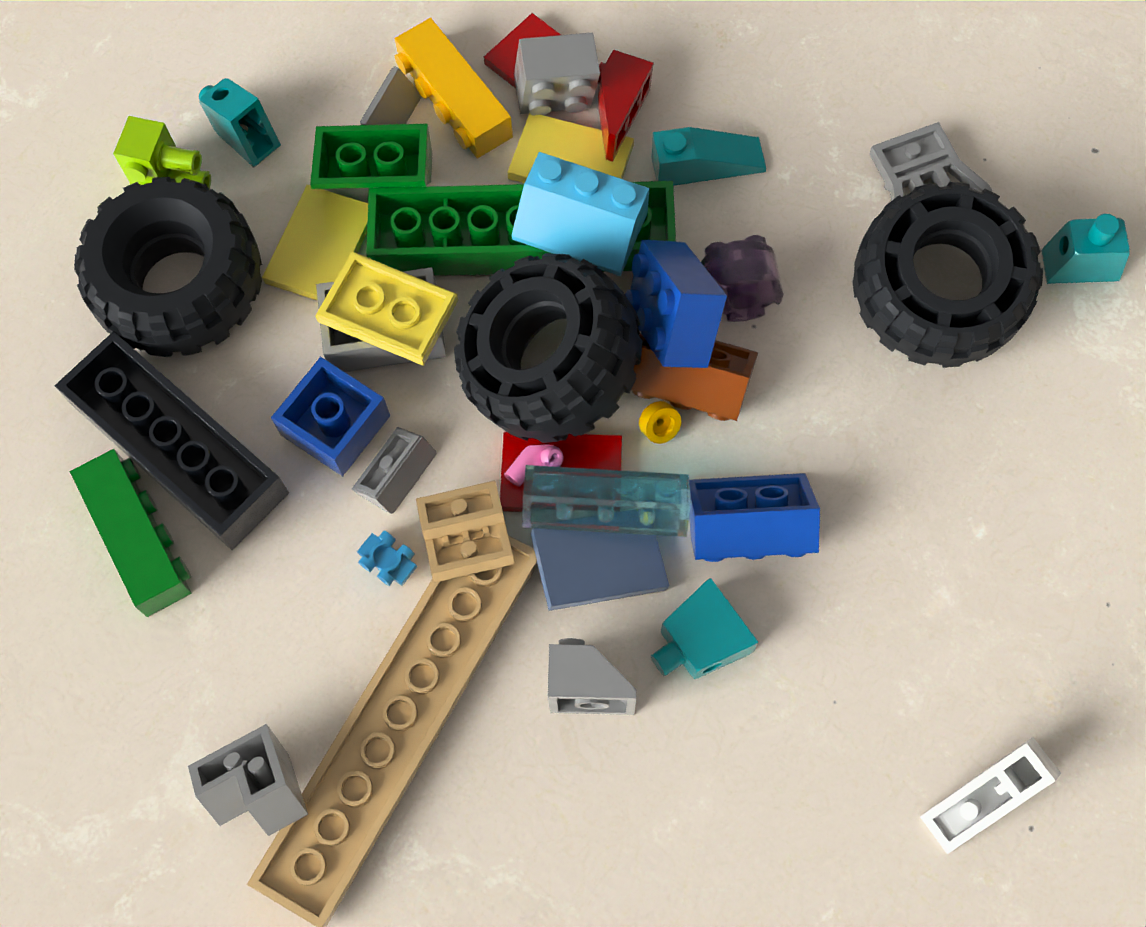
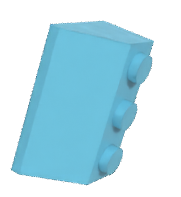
[512,152,649,277]

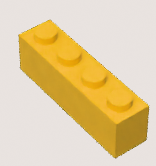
[395,17,513,159]

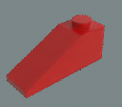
[597,50,654,162]

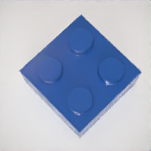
[271,356,390,477]

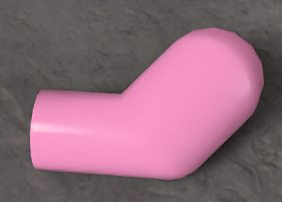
[504,444,564,486]

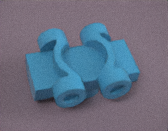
[357,530,417,586]

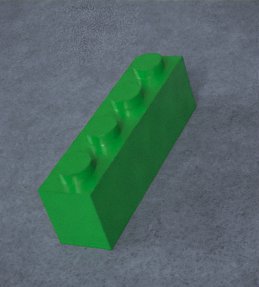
[69,449,192,617]

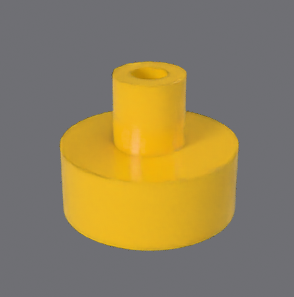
[639,401,681,444]

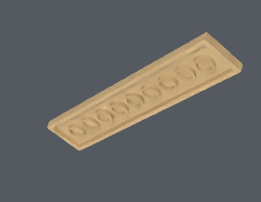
[246,535,538,927]

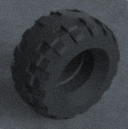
[74,177,262,357]
[852,182,1043,368]
[454,253,643,443]

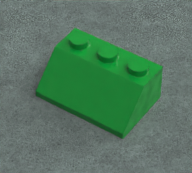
[310,124,432,189]

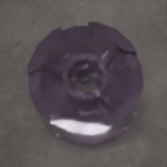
[701,235,784,322]

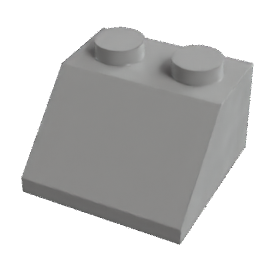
[548,638,636,715]

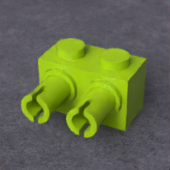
[113,116,211,189]

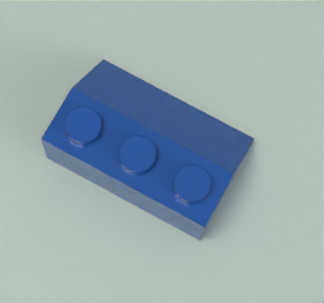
[686,473,820,562]

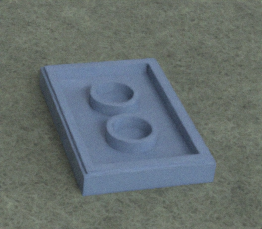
[530,510,669,611]

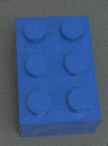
[625,240,727,368]

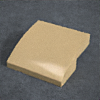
[416,480,515,583]

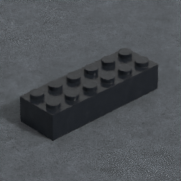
[54,331,289,550]

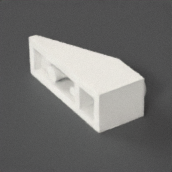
[920,737,1061,854]

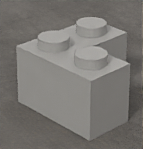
[188,724,308,836]

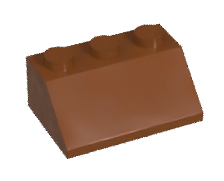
[631,333,758,421]

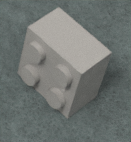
[514,33,600,116]

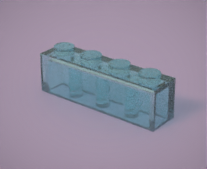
[522,465,691,537]

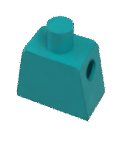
[199,78,281,167]
[1041,214,1130,284]
[650,578,758,679]

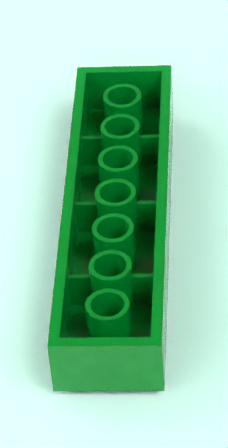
[366,181,676,276]

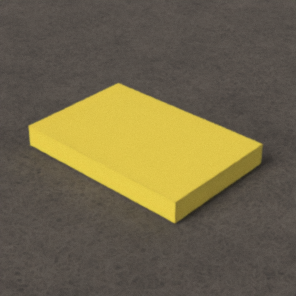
[507,112,634,183]
[262,184,368,301]
[315,252,458,366]

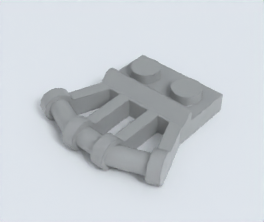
[869,122,992,201]

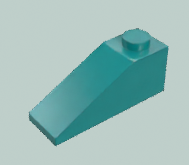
[651,127,766,186]

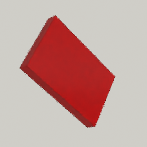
[500,432,622,515]

